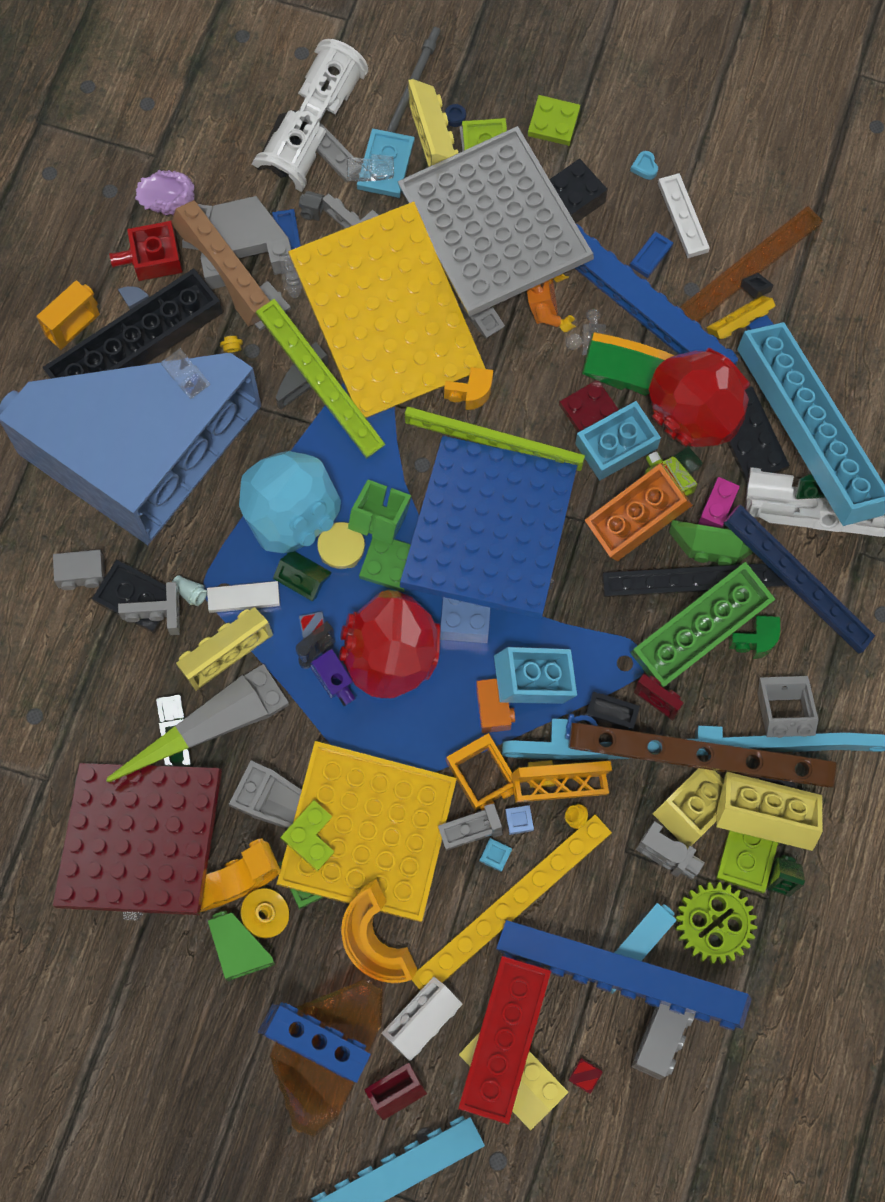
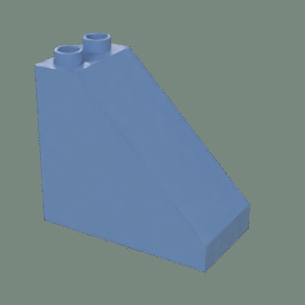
[0,353,261,545]

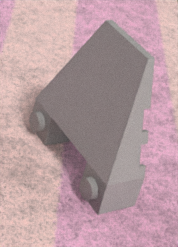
[201,196,295,289]

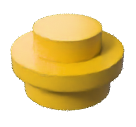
[220,336,243,353]
[565,804,588,829]

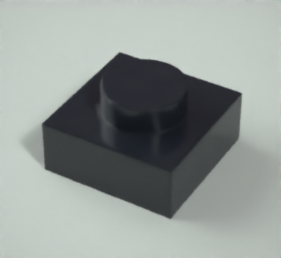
[741,273,773,299]

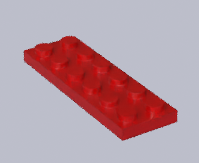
[458,956,551,1125]

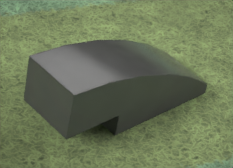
[276,342,328,410]

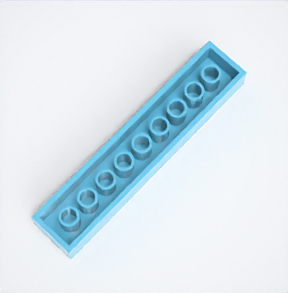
[737,322,885,526]

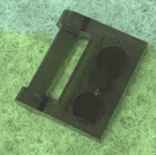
[296,621,335,669]

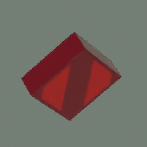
[568,1058,603,1095]

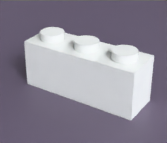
[381,977,462,1061]

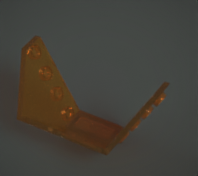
[270,980,383,1137]

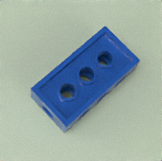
[258,1002,371,1083]

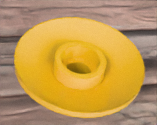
[241,888,289,938]

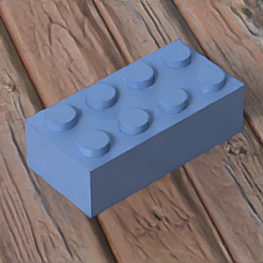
[440,597,490,643]

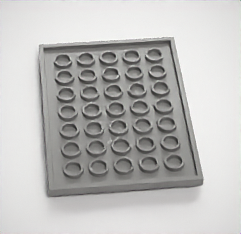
[397,126,594,317]

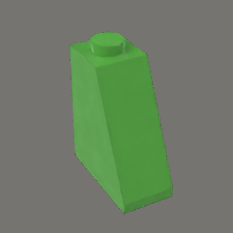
[208,911,276,981]

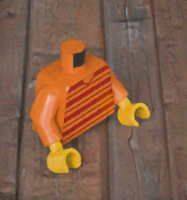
[527,274,576,332]

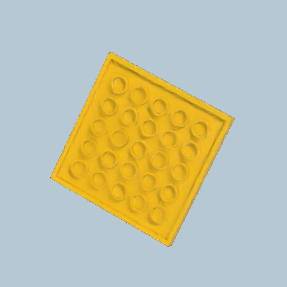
[276,741,457,922]

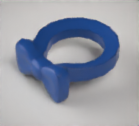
[565,714,598,739]

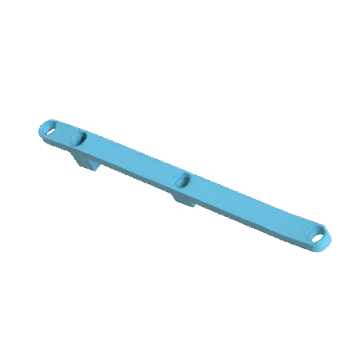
[502,719,885,761]

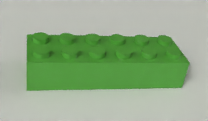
[630,562,775,687]

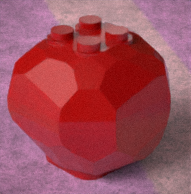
[649,348,750,447]
[339,590,440,698]

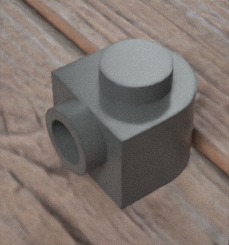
[299,191,325,221]

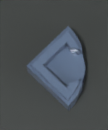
[118,286,149,309]

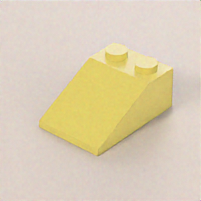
[653,761,724,848]

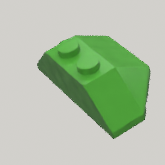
[669,520,754,566]

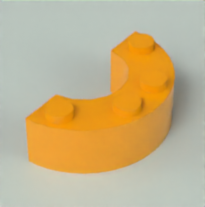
[201,838,281,912]
[341,879,418,983]

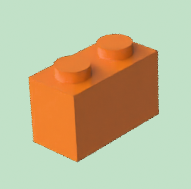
[476,679,515,733]

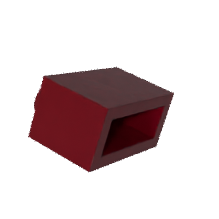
[364,1063,427,1120]

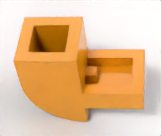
[444,367,493,410]

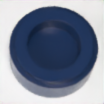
[445,104,466,127]

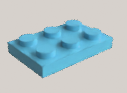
[357,128,415,198]

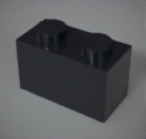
[586,691,640,731]

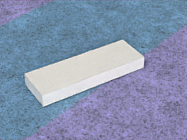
[207,581,280,613]

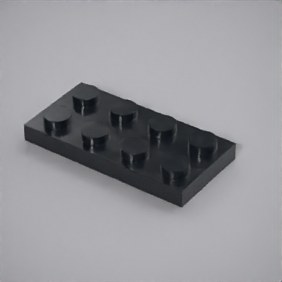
[727,386,790,484]

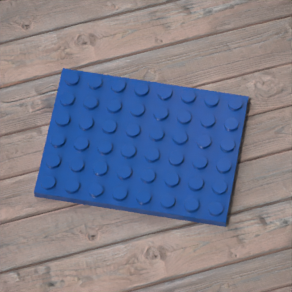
[400,436,577,619]

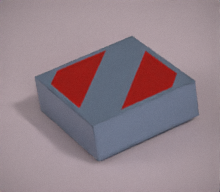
[299,612,327,640]

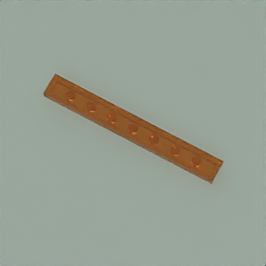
[680,206,823,322]

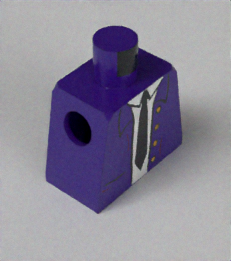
[310,649,356,706]

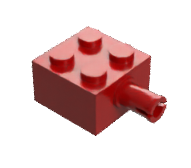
[109,221,183,281]

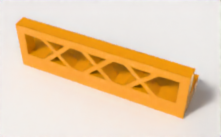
[511,761,612,802]

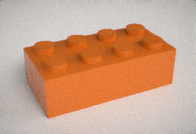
[585,463,693,561]

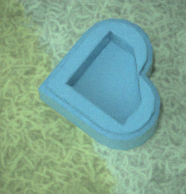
[630,151,658,180]

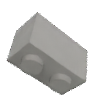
[53,550,105,590]

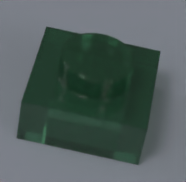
[674,446,703,475]

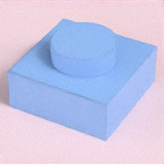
[505,805,534,835]

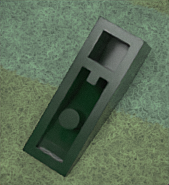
[766,856,805,897]

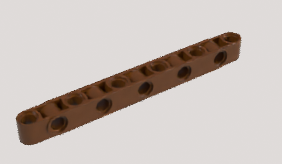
[568,723,837,788]

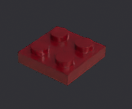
[559,380,619,432]
[634,674,684,721]

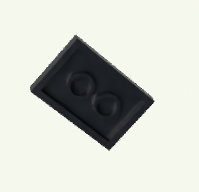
[92,559,167,633]

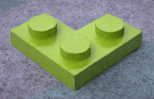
[280,800,335,872]

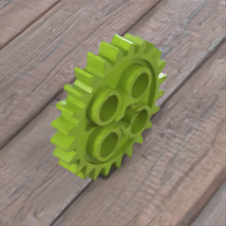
[675,882,757,965]

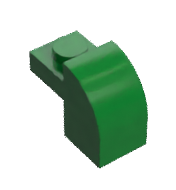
[729,616,780,659]

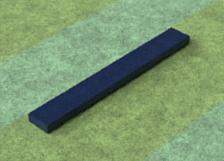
[723,505,875,654]

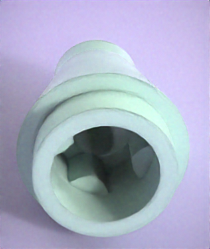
[172,575,207,606]

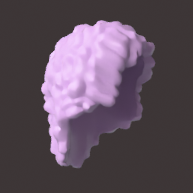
[135,170,194,216]

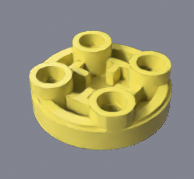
[318,522,365,569]

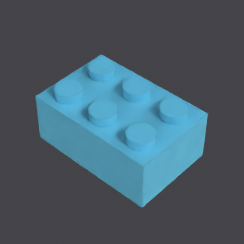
[575,401,661,481]
[494,647,577,704]

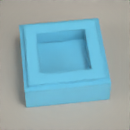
[479,838,512,872]

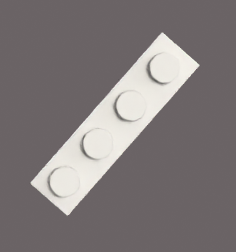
[658,173,710,258]

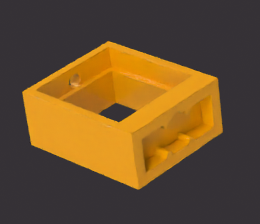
[36,280,100,350]
[446,733,514,811]

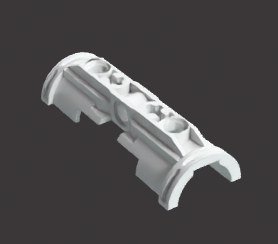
[251,39,368,192]
[746,467,885,537]

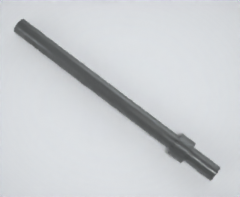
[387,27,441,133]

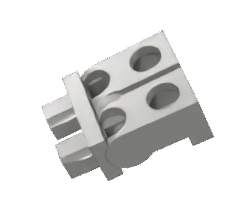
[635,821,705,880]

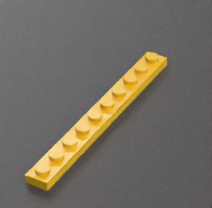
[411,815,612,991]

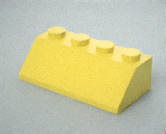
[408,79,458,167]
[176,607,273,691]
[717,772,823,851]
[459,1032,568,1131]

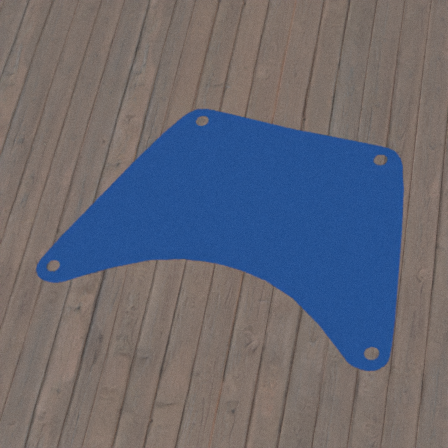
[203,383,644,772]

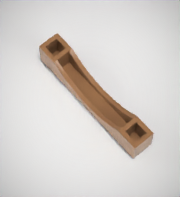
[172,200,270,327]

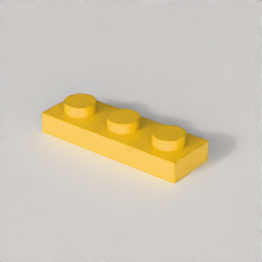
[706,296,775,339]

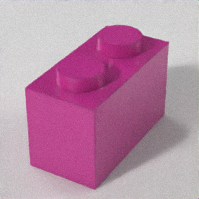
[698,477,740,528]

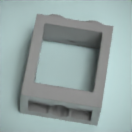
[757,676,818,738]

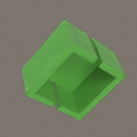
[348,480,411,545]

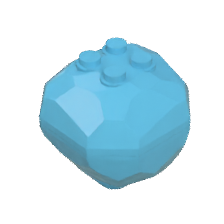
[239,451,341,553]

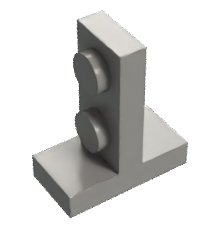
[322,193,378,229]
[118,582,180,635]
[438,803,503,851]

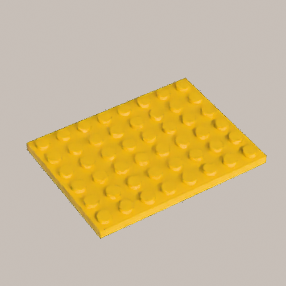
[288,202,485,418]

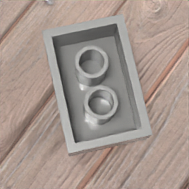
[631,1004,695,1080]

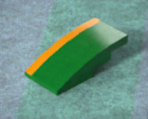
[582,332,675,396]

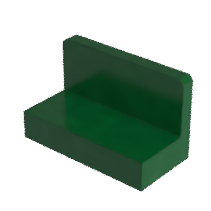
[273,551,331,601]

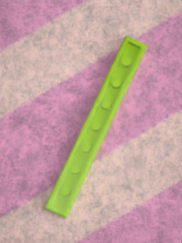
[256,298,385,459]
[405,406,585,471]

